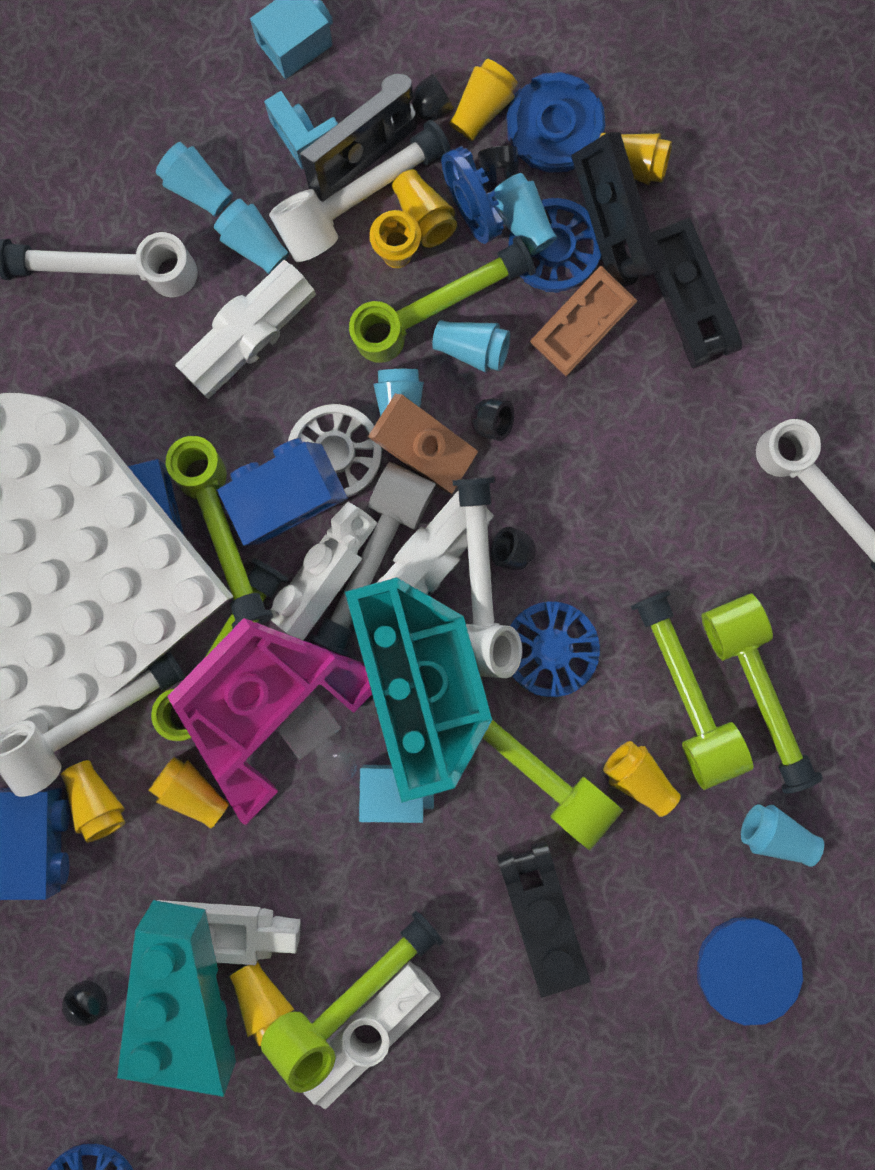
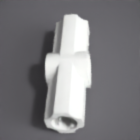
[175,260,316,399]
[377,491,494,595]
[303,961,440,1109]

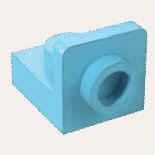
[264,91,338,169]

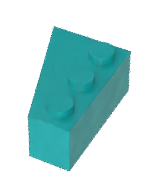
[117,900,236,1097]

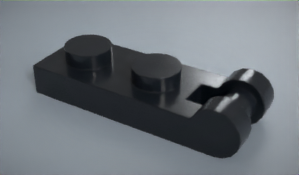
[300,74,418,202]
[571,132,665,288]
[651,217,742,369]
[496,840,591,998]

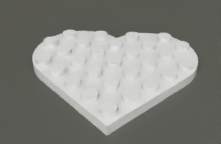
[0,393,233,734]

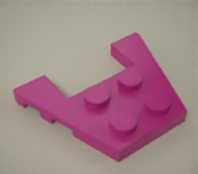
[167,618,372,825]

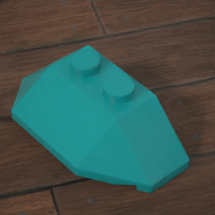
[345,577,492,803]

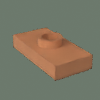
[530,266,637,377]
[368,393,478,494]

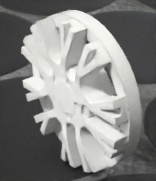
[288,404,382,497]

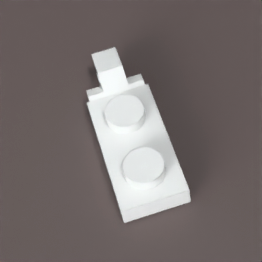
[271,502,378,640]
[157,900,300,965]

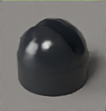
[412,73,454,121]
[478,146,519,186]
[471,398,514,441]
[491,527,536,570]
[62,981,107,1026]

